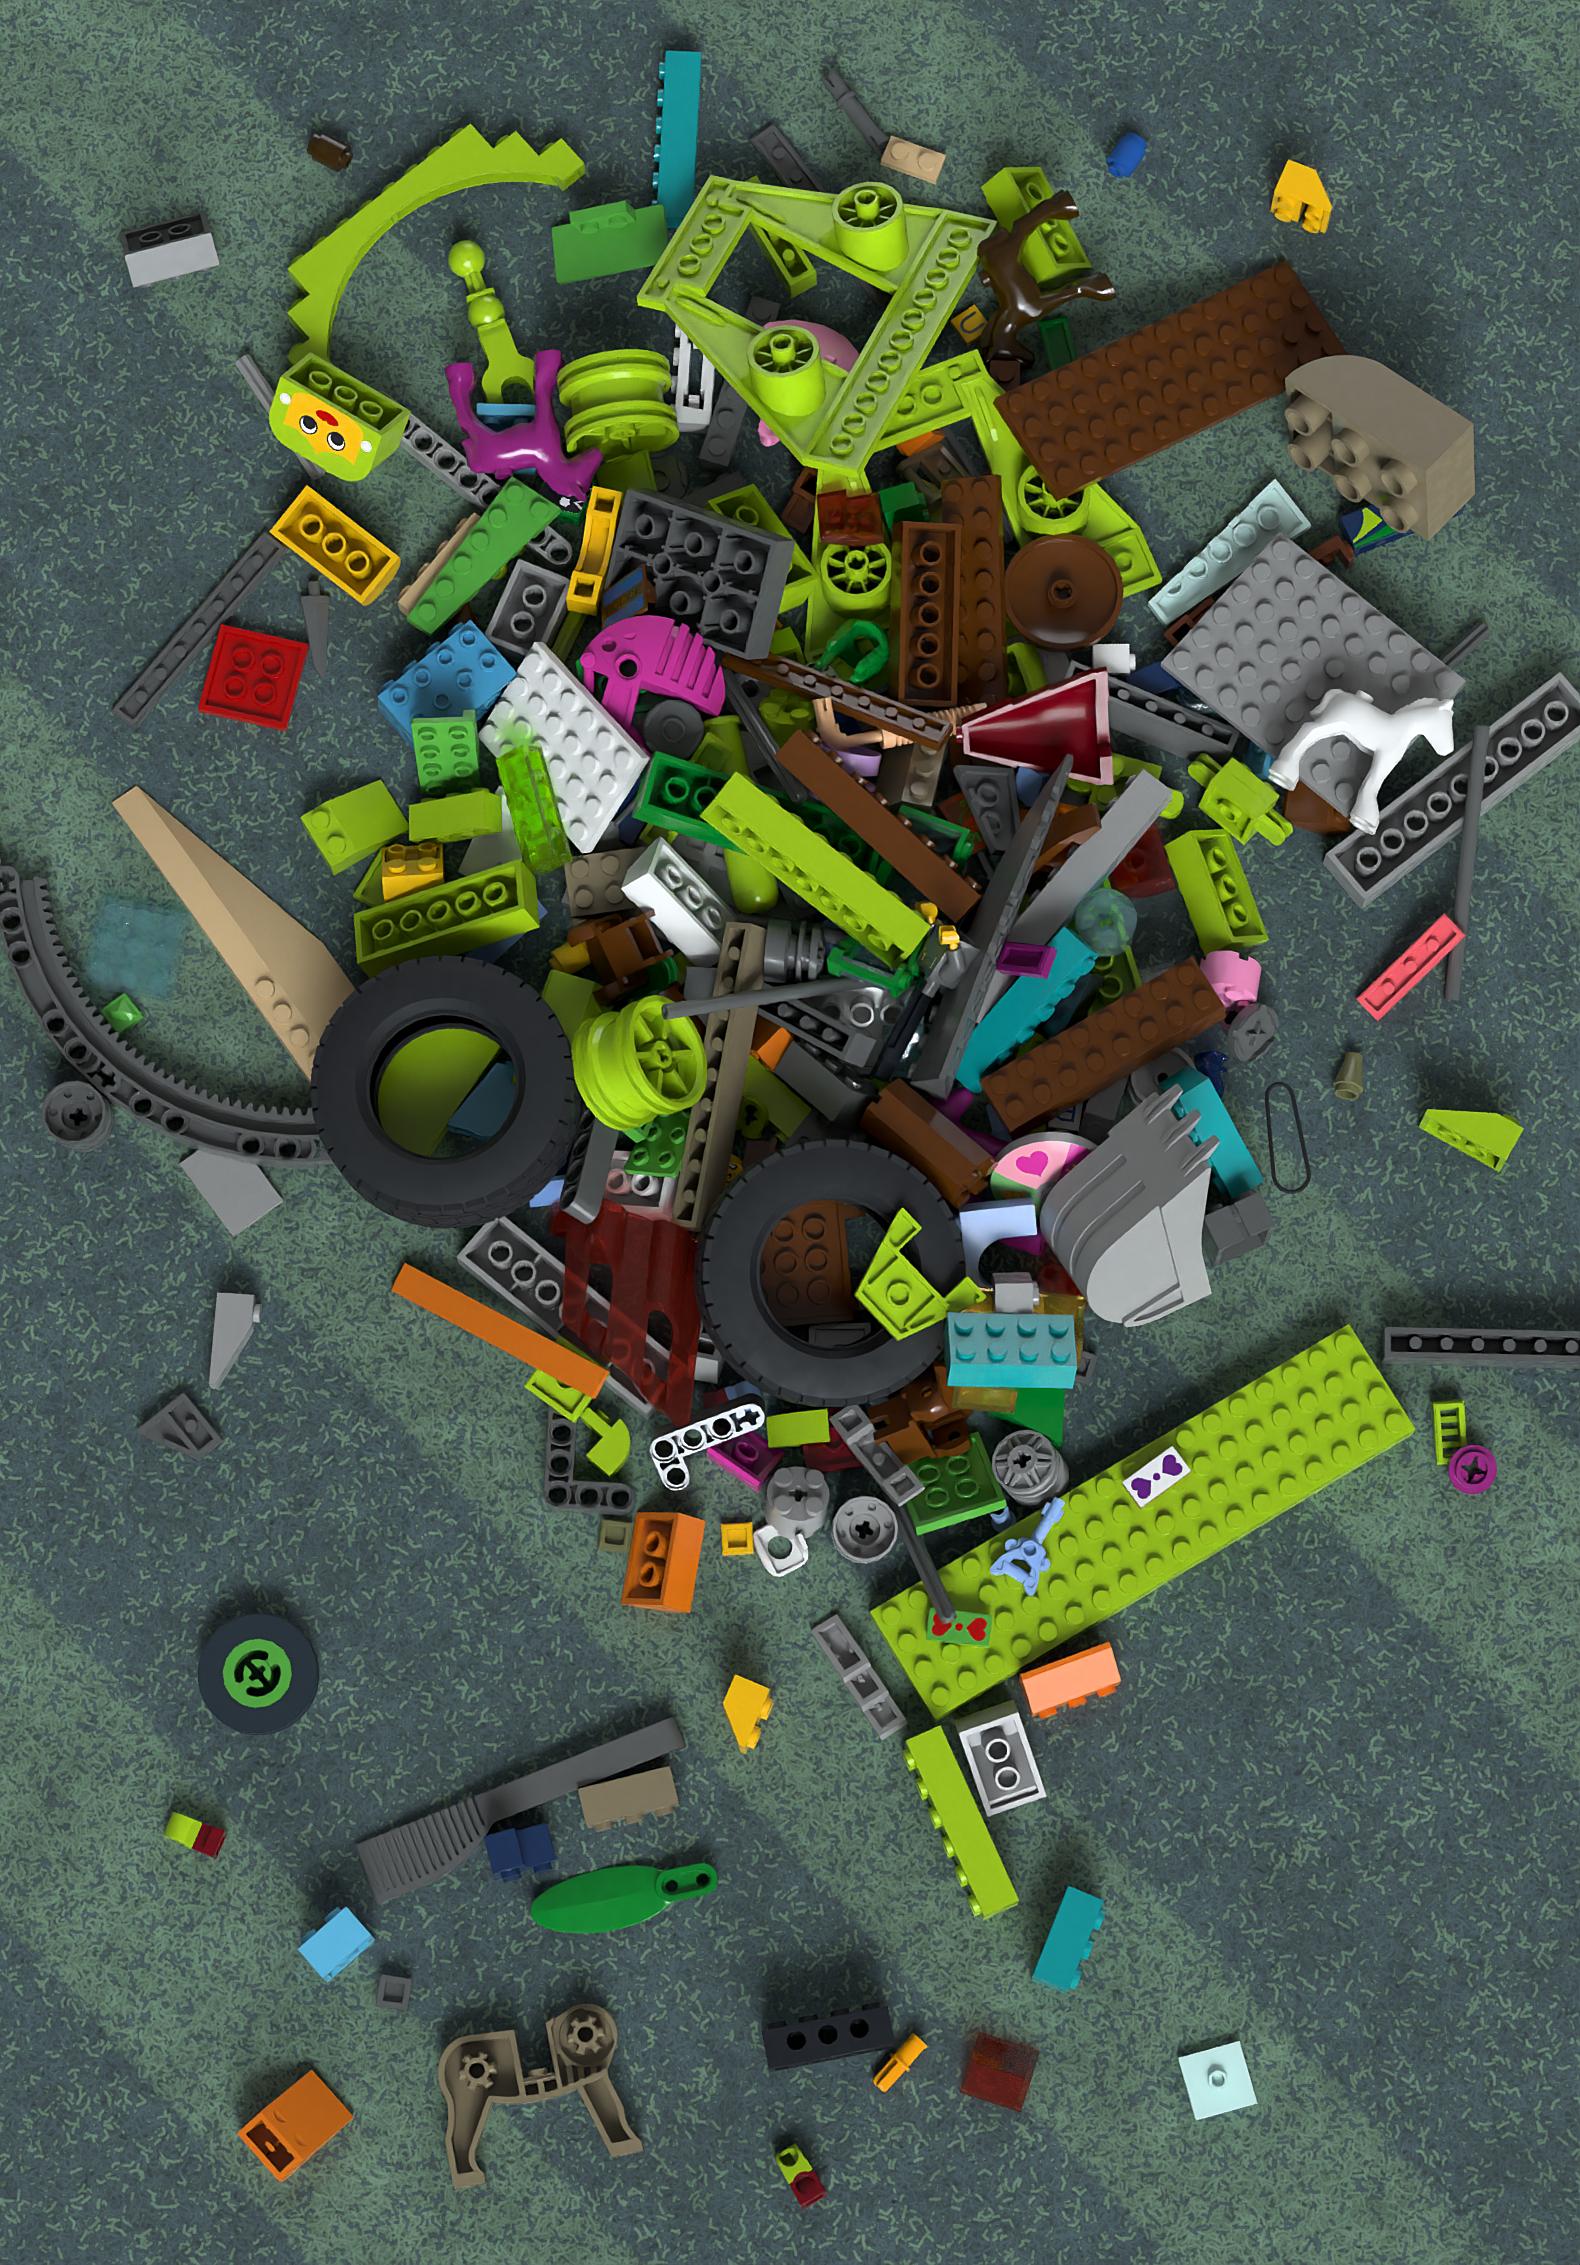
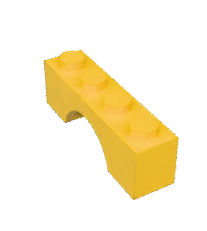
[566,486,624,616]

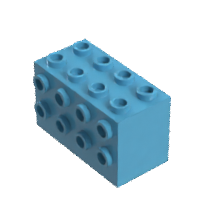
[377,620,518,751]

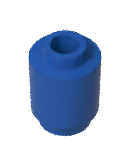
[1106,132,1147,178]

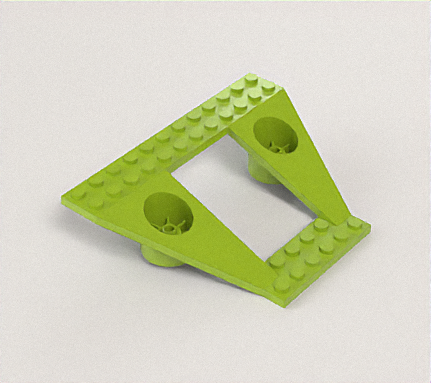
[637,175,999,479]
[804,349,1162,691]

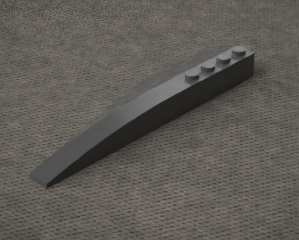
[907,754,1073,1101]

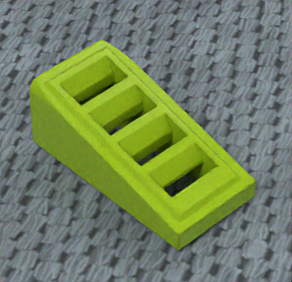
[1430,1399,1467,1465]

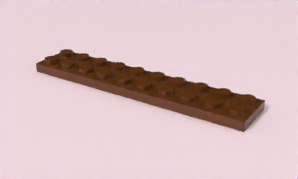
[941,474,1011,783]

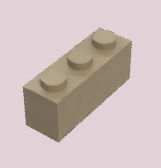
[578,1766,680,1832]

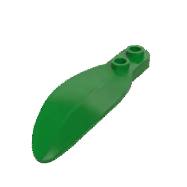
[530,1863,719,1934]

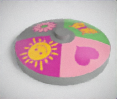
[990,1132,1098,1225]

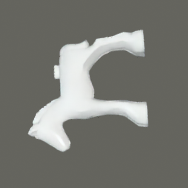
[1268,689,1454,835]

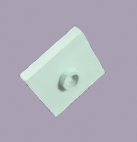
[1178,2041,1257,2121]

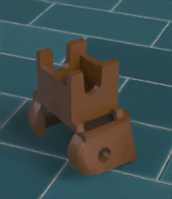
[567,910,674,1008]
[867,1362,973,1465]

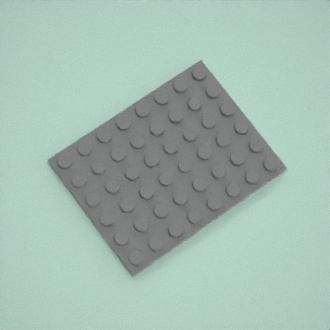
[1161,532,1466,817]

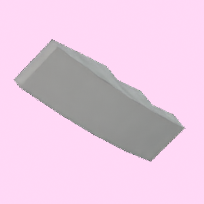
[811,1614,908,1741]

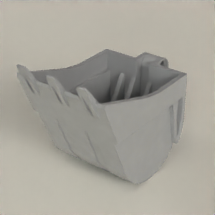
[1040,1084,1220,1327]

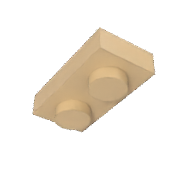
[880,136,946,185]

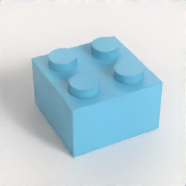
[298,1907,375,1982]

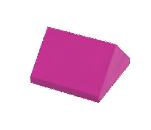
[706,1420,786,1493]

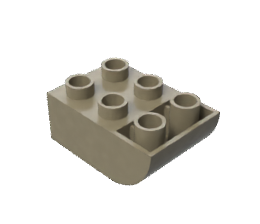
[1285,355,1475,541]

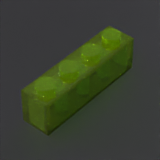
[495,745,573,874]

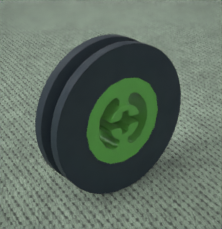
[198,1614,319,1736]

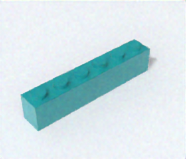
[651,51,702,228]
[955,926,1099,1094]

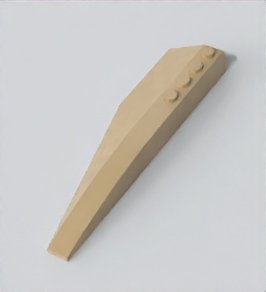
[112,786,357,1083]

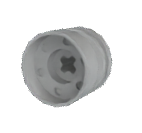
[992,1430,1069,1509]
[831,1496,898,1564]

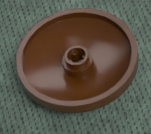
[1005,533,1124,653]

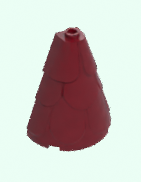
[956,667,1113,785]

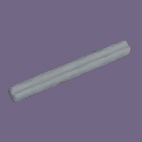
[236,355,326,480]

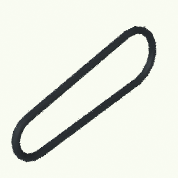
[1265,1082,1311,1194]

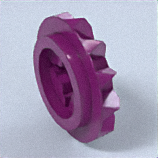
[1447,1445,1497,1494]

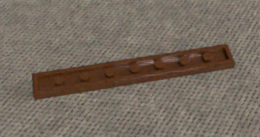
[722,652,953,751]

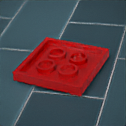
[198,624,309,732]

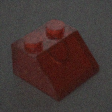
[1108,823,1176,899]

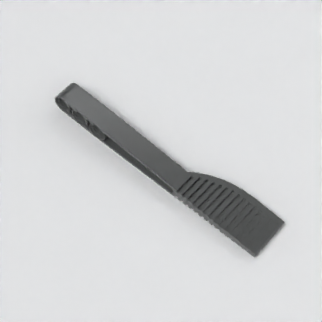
[355,1717,686,1905]

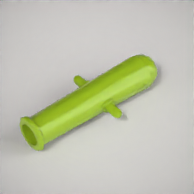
[703,715,779,914]

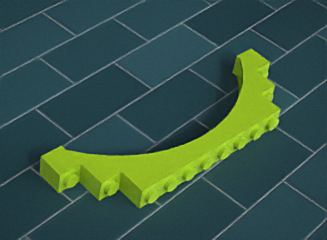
[287,123,585,367]

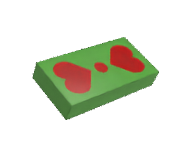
[926,1608,992,1648]

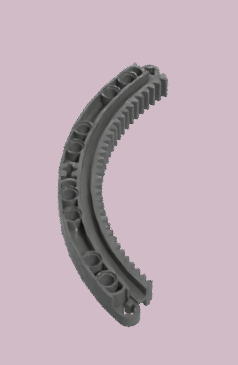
[0,866,334,1169]

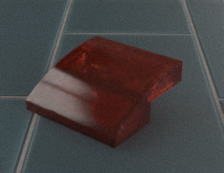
[816,489,884,546]

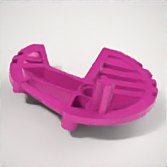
[580,615,726,757]

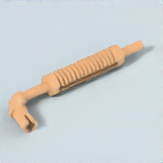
[812,697,987,751]

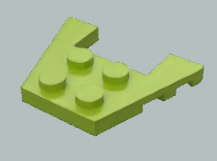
[854,1207,987,1341]

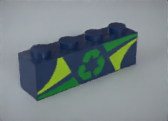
[1338,503,1466,556]

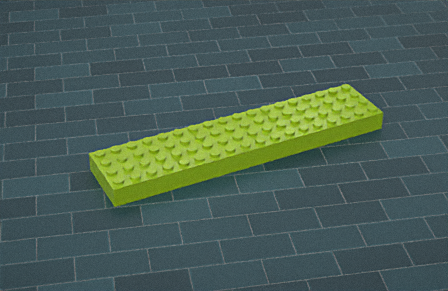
[869,1324,1416,1723]

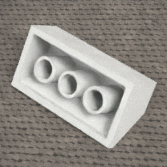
[621,836,737,968]

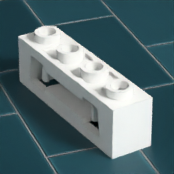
[670,324,715,433]

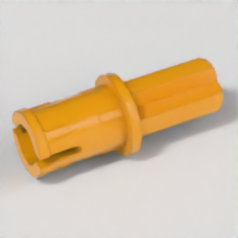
[872,2033,927,2092]

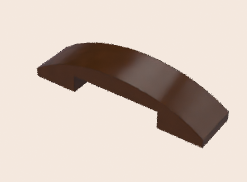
[1025,803,1102,892]

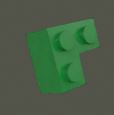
[878,481,931,539]

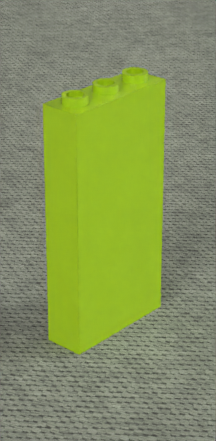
[378,1029,504,1157]

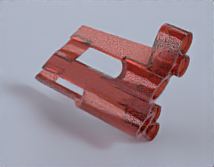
[548,1198,701,1427]

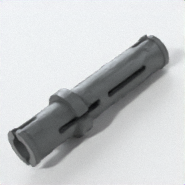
[823,71,889,152]

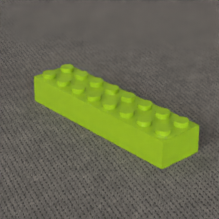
[700,771,932,970]

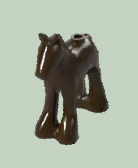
[977,189,1117,369]

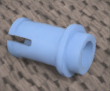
[990,1504,1016,1533]

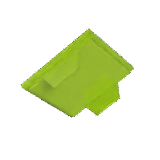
[596,449,658,501]

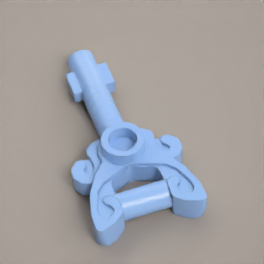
[990,1497,1065,1596]

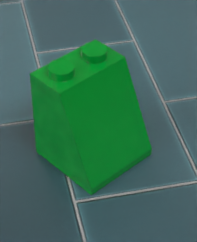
[981,1387,1065,1451]

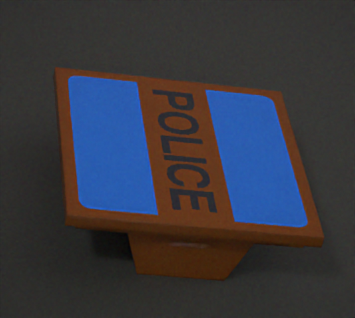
[601,563,656,631]

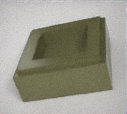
[598,1518,633,1554]

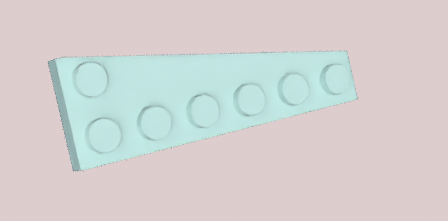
[1148,479,1311,629]

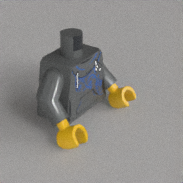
[915,901,981,997]

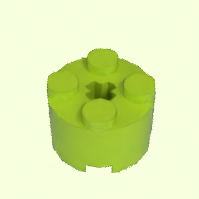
[759,688,819,749]

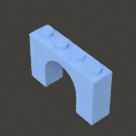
[953,1197,1045,1314]

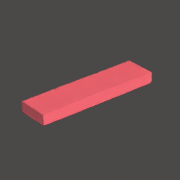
[1356,913,1466,1021]

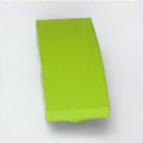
[766,1409,830,1449]

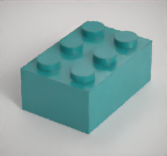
[1031,1886,1107,1994]

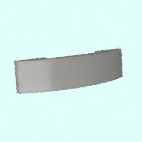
[829,1405,925,1507]

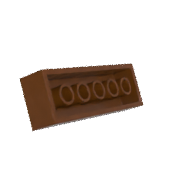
[888,521,961,710]

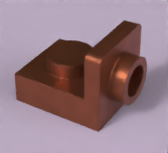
[1308,535,1354,570]

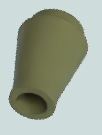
[1333,1052,1363,1100]

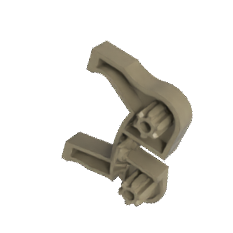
[438,2004,644,2190]

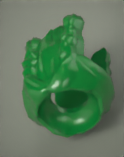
[814,618,890,688]

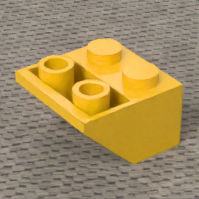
[1270,159,1332,233]
[382,842,445,904]
[723,1674,774,1754]

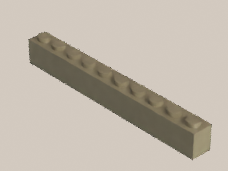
[670,921,767,1232]

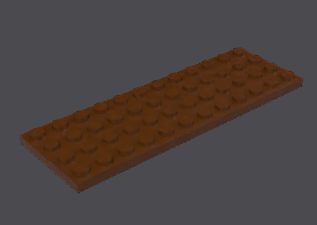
[993,261,1348,502]

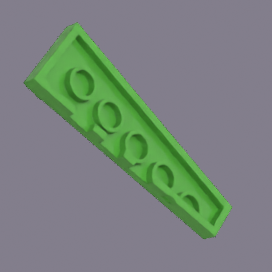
[407,476,561,638]

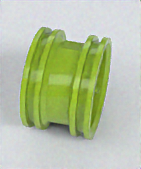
[556,349,679,461]
[571,995,707,1131]

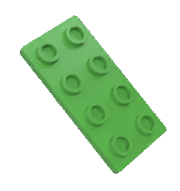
[552,200,669,285]
[411,710,481,796]
[624,1107,692,1178]

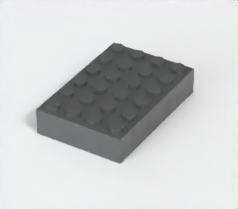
[600,488,796,660]

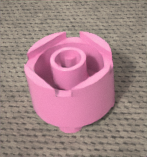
[1200,951,1261,1013]

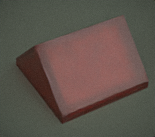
[960,2031,1040,2112]

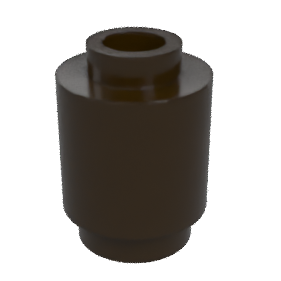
[307,132,353,172]

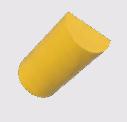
[269,485,401,606]

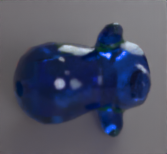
[1191,1051,1229,1099]

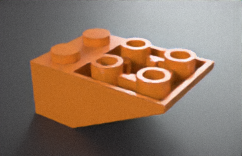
[237,2070,354,2183]

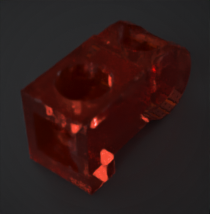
[1035,1261,1088,1312]

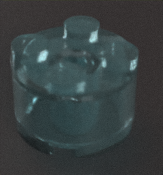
[1074,888,1137,957]

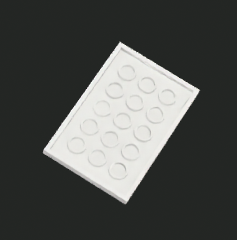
[478,642,650,853]

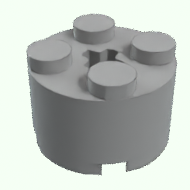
[764,1467,830,1540]

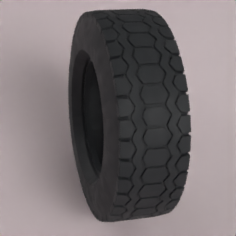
[310,955,582,1229]
[694,1139,966,1407]

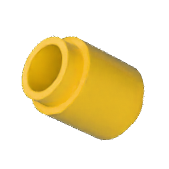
[549,942,591,975]

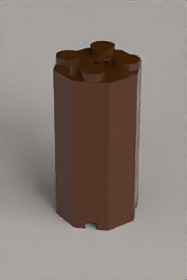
[859,1078,999,1209]

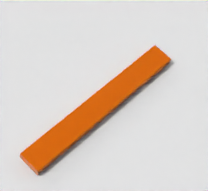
[391,1263,610,1399]

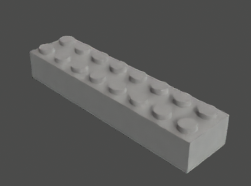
[456,1216,687,1420]

